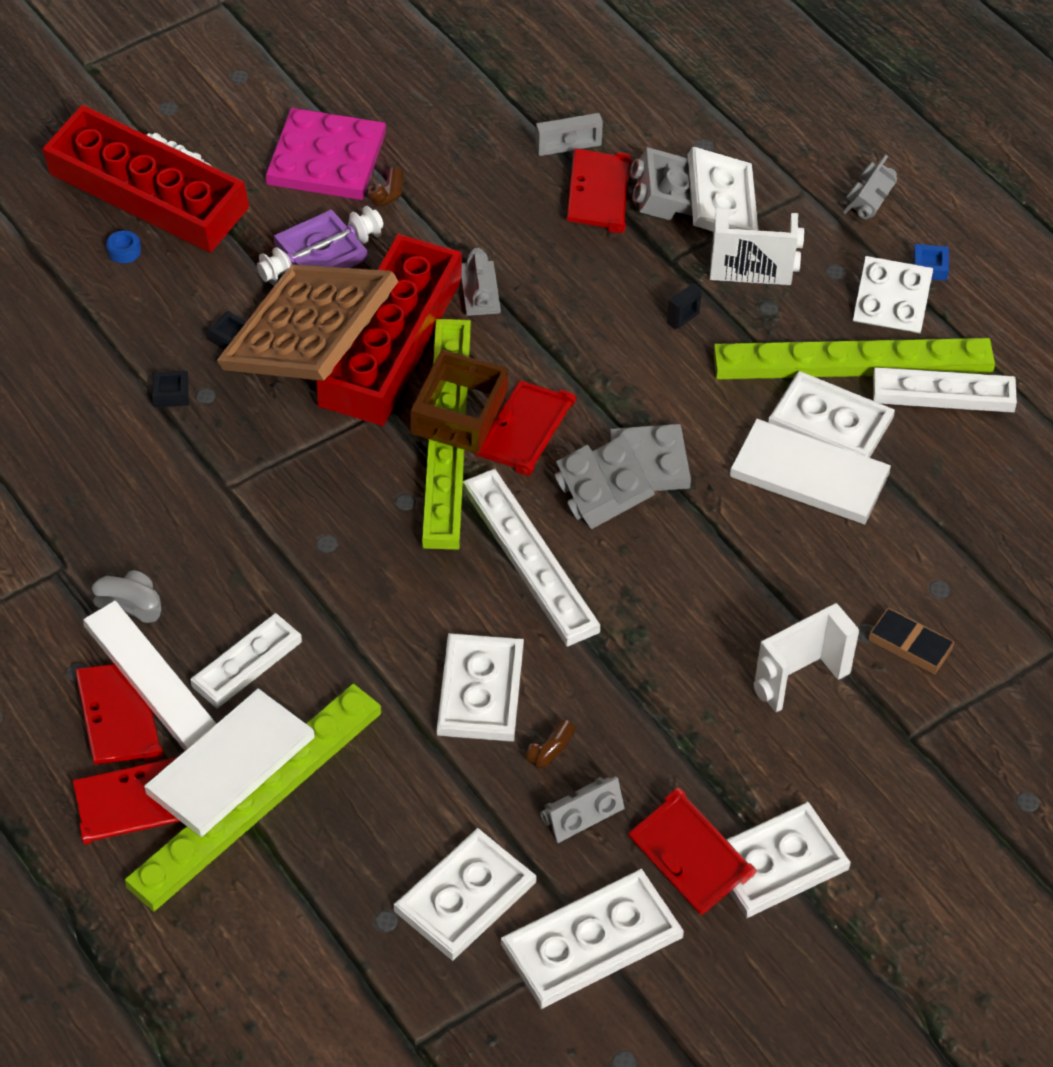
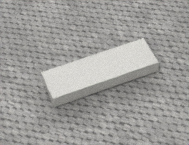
[190,613,302,709]

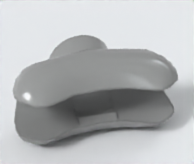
[91,570,161,623]

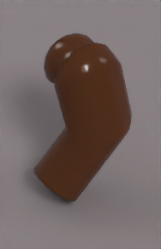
[367,168,403,206]
[526,720,575,768]

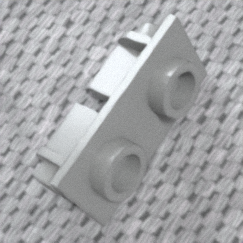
[843,155,897,219]
[462,248,501,316]
[540,776,625,843]

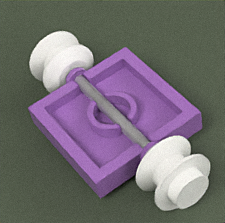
[257,206,383,285]

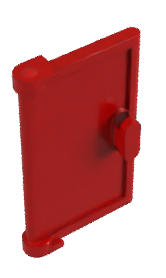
[566,149,632,233]
[474,380,577,476]
[75,664,164,764]
[73,757,181,845]
[628,788,757,915]

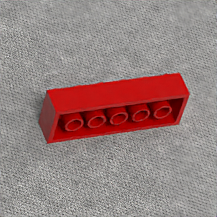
[42,104,249,253]
[316,234,462,426]

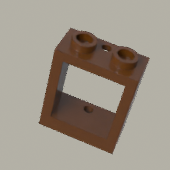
[411,350,508,454]

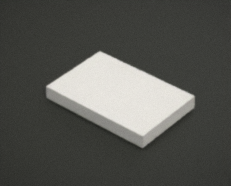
[688,147,758,231]
[768,371,895,458]
[437,633,524,742]
[727,802,851,919]
[394,828,536,961]

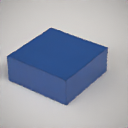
[913,244,949,281]

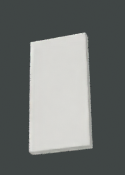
[730,419,891,525]
[144,689,315,837]
[501,868,684,1009]

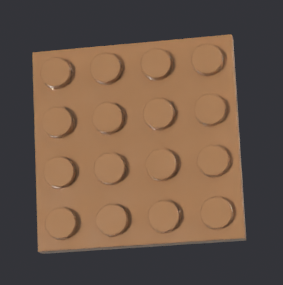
[217,264,398,381]

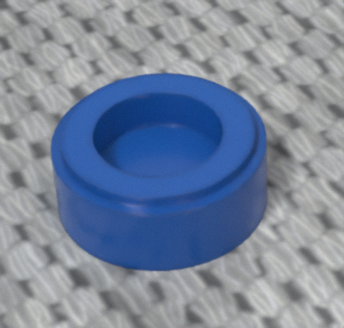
[106,231,141,263]

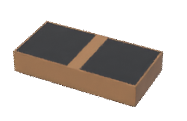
[869,608,954,675]

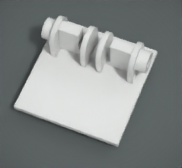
[853,256,933,334]

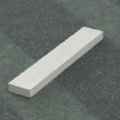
[463,469,600,647]
[83,601,216,751]

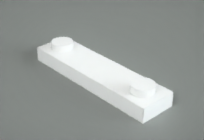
[873,367,1017,412]

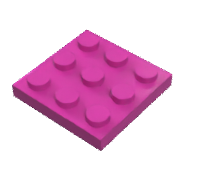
[266,108,386,200]

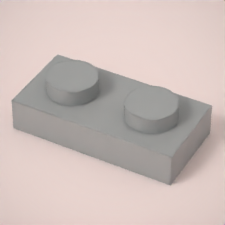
[535,113,603,156]

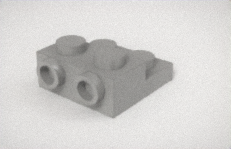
[631,147,692,220]
[555,434,656,529]

